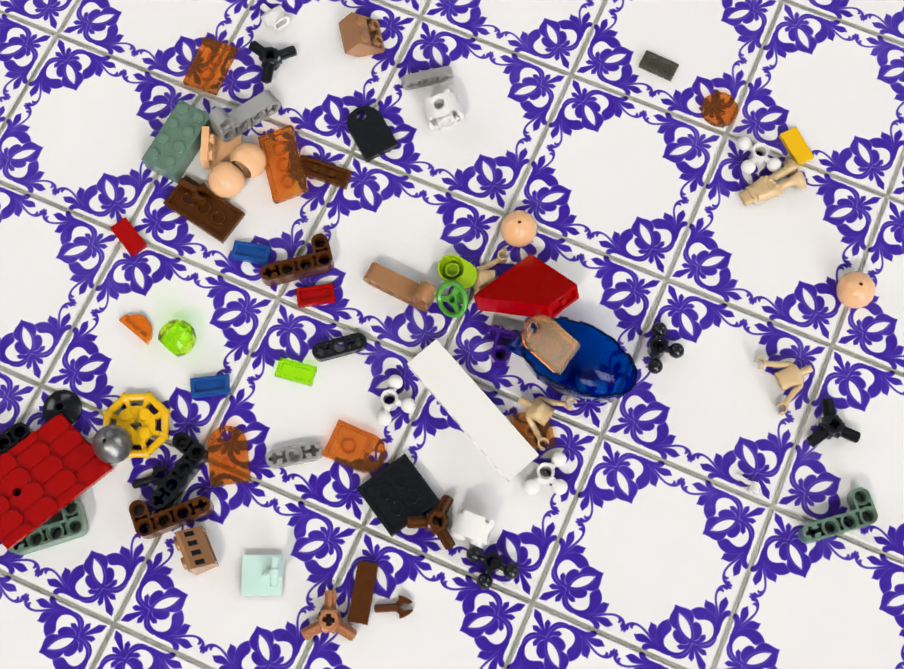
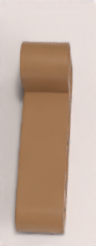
[363,262,437,312]

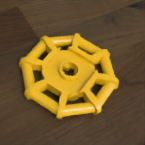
[102,391,171,459]

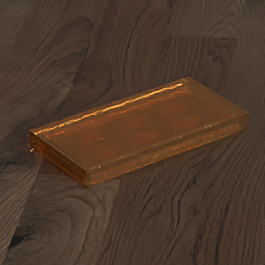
[258,125,309,204]

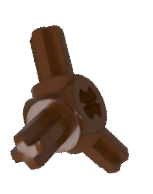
[406,495,455,550]

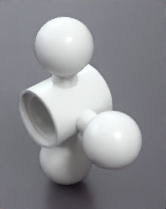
[737,136,782,174]
[376,374,416,426]
[524,451,568,495]

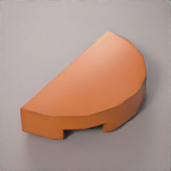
[119,314,153,345]

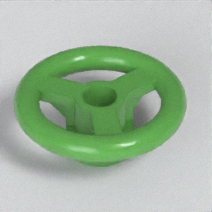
[436,281,468,318]

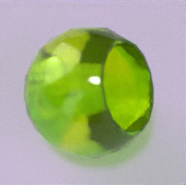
[158,319,197,357]

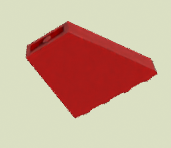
[474,254,579,319]

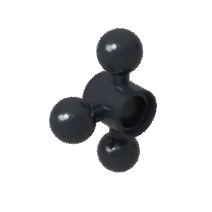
[647,322,684,374]
[466,546,519,590]

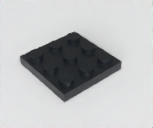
[357,454,440,537]

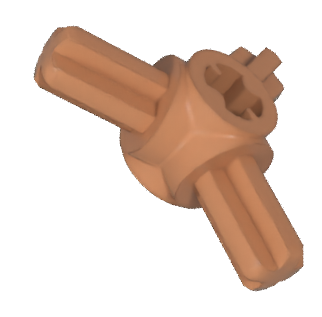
[301,590,357,641]

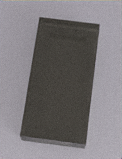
[638,50,679,82]

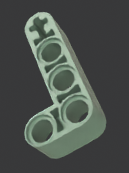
[798,487,878,544]
[7,499,89,556]

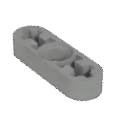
[401,66,454,90]
[266,442,323,469]

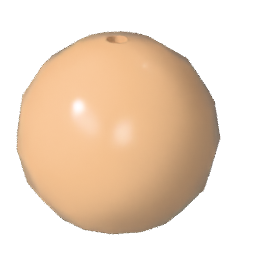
[230,142,266,179]
[208,162,245,199]
[500,210,538,248]
[836,271,875,309]

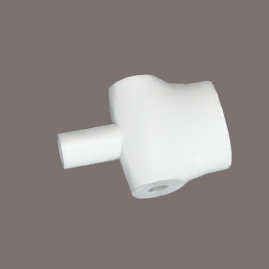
[260,3,289,31]

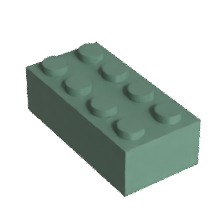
[142,100,212,183]

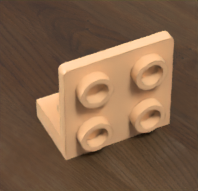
[200,126,242,169]

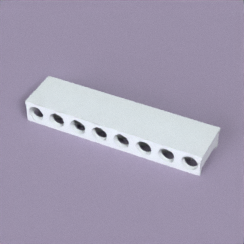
[407,339,539,483]

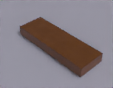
[294,155,353,189]
[347,561,379,625]

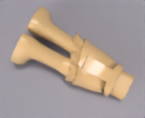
[738,158,807,206]

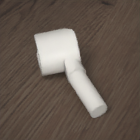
[735,473,761,496]

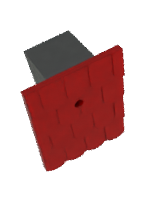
[0,413,114,550]

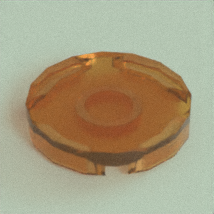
[701,92,738,127]

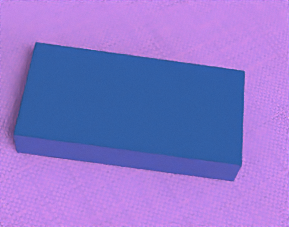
[231,240,272,265]
[190,374,231,399]

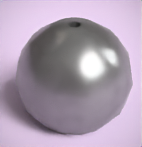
[92,425,133,464]

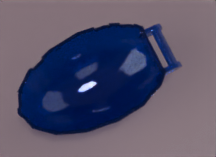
[507,316,638,403]

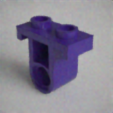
[487,325,526,368]

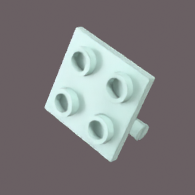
[241,555,283,596]

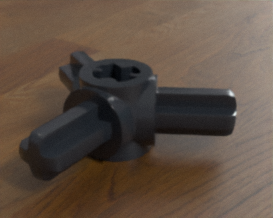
[248,41,297,84]
[806,398,861,447]

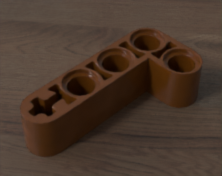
[260,233,334,286]
[129,496,214,539]

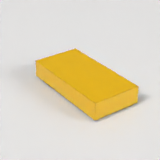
[779,127,814,166]

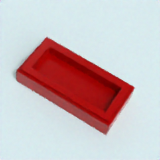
[110,217,148,257]
[295,283,336,308]

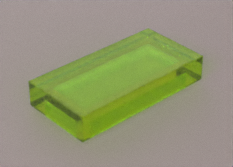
[274,357,317,387]

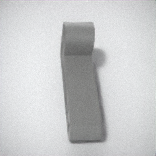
[209,90,281,142]

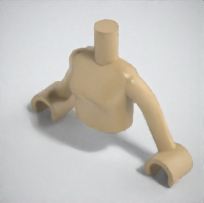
[473,249,507,293]
[753,356,813,415]
[518,396,577,451]

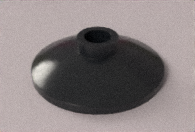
[43,390,82,424]

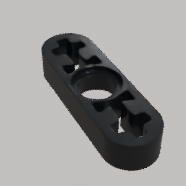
[312,333,367,362]

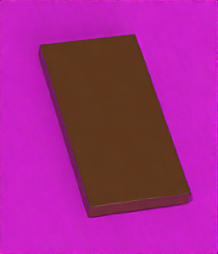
[163,175,245,243]

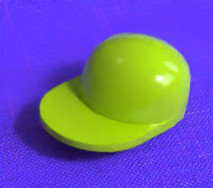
[437,254,477,289]

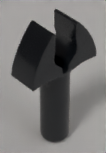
[132,466,168,489]

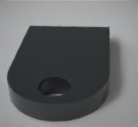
[347,106,398,163]

